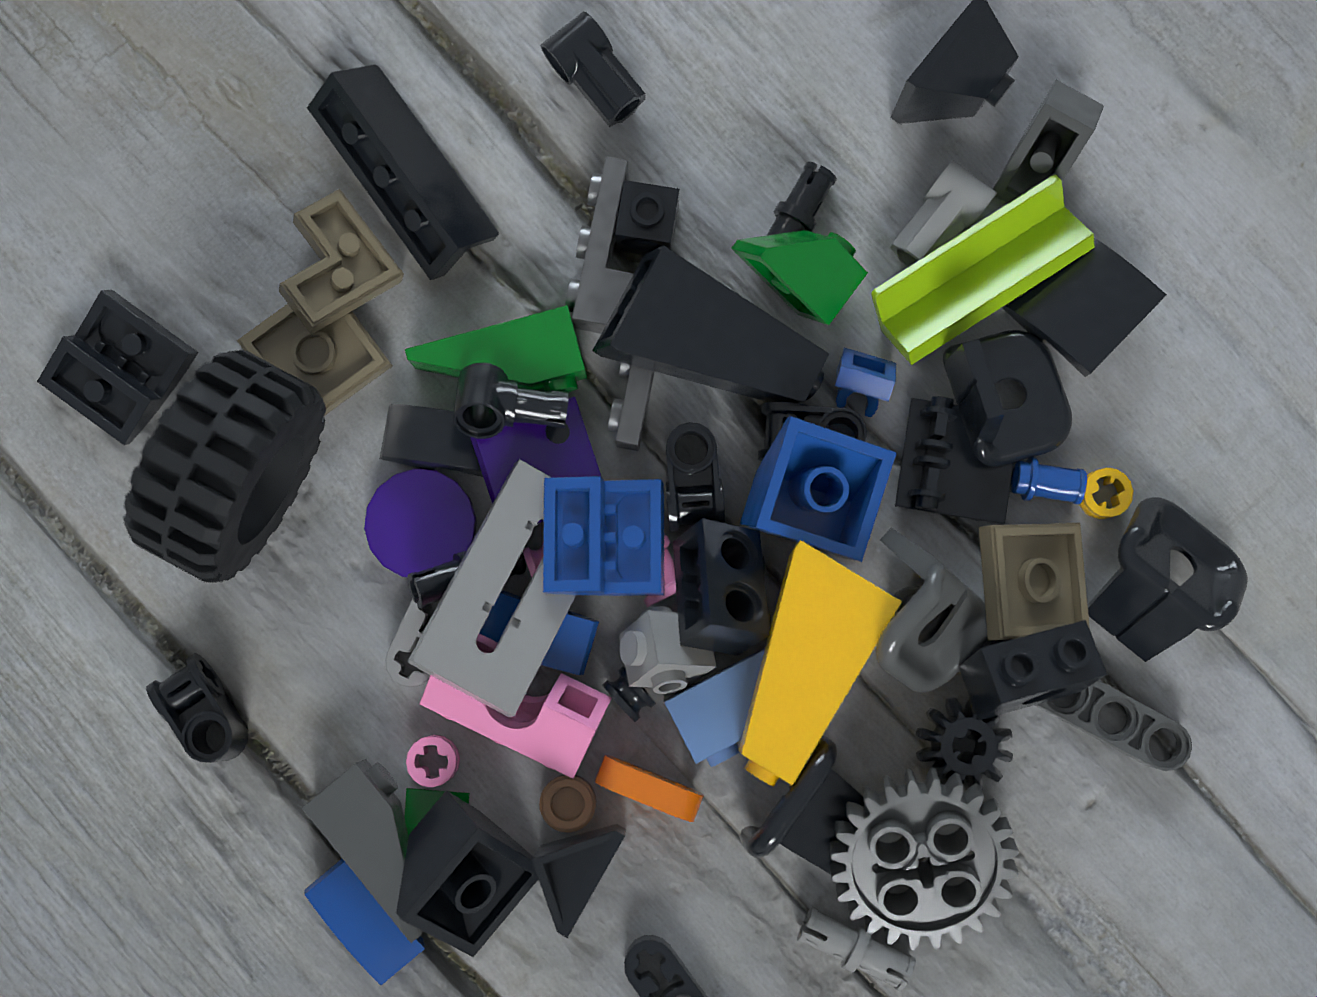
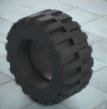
[123,350,326,583]

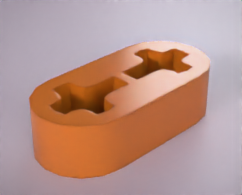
[594,755,704,822]

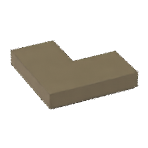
[279,189,404,335]

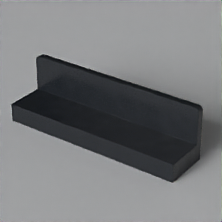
[307,65,499,281]

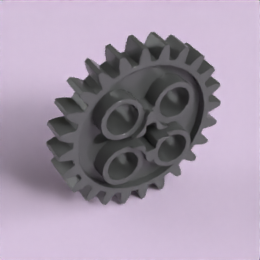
[829,768,1019,950]

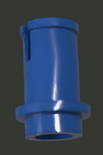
[1011,457,1087,505]

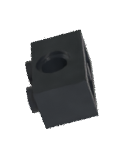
[959,620,1107,721]

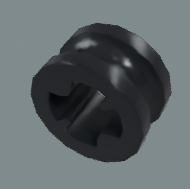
[602,666,656,722]

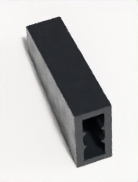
[592,245,829,403]

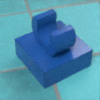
[835,347,896,418]

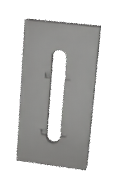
[407,459,576,717]

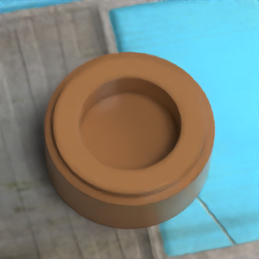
[539,775,597,833]

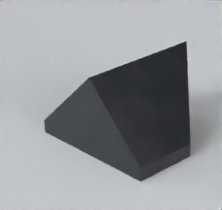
[532,824,626,938]

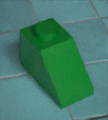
[731,230,868,326]

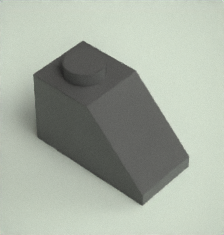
[993,79,1104,203]

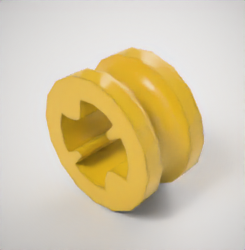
[1079,467,1133,519]

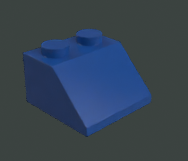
[740,416,896,562]

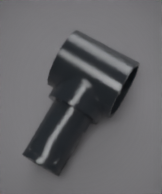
[453,363,569,439]

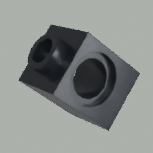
[615,180,680,255]

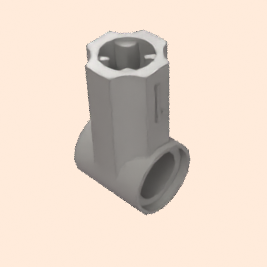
[890,160,997,267]

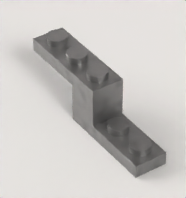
[565,157,655,451]

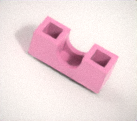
[420,634,612,779]

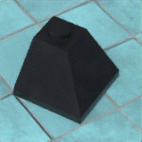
[890,0,1019,124]
[396,790,538,957]

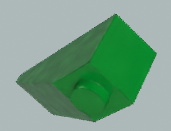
[405,305,588,393]

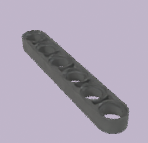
[891,586,1192,771]

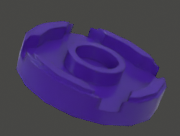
[364,469,477,577]

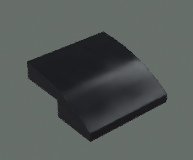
[1002,238,1167,377]
[37,290,199,445]

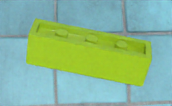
[871,175,1095,365]

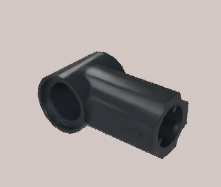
[540,11,646,127]

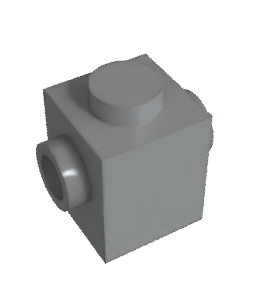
[619,606,716,694]

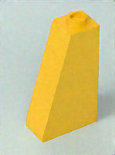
[738,540,902,787]

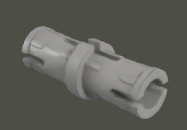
[797,907,916,992]

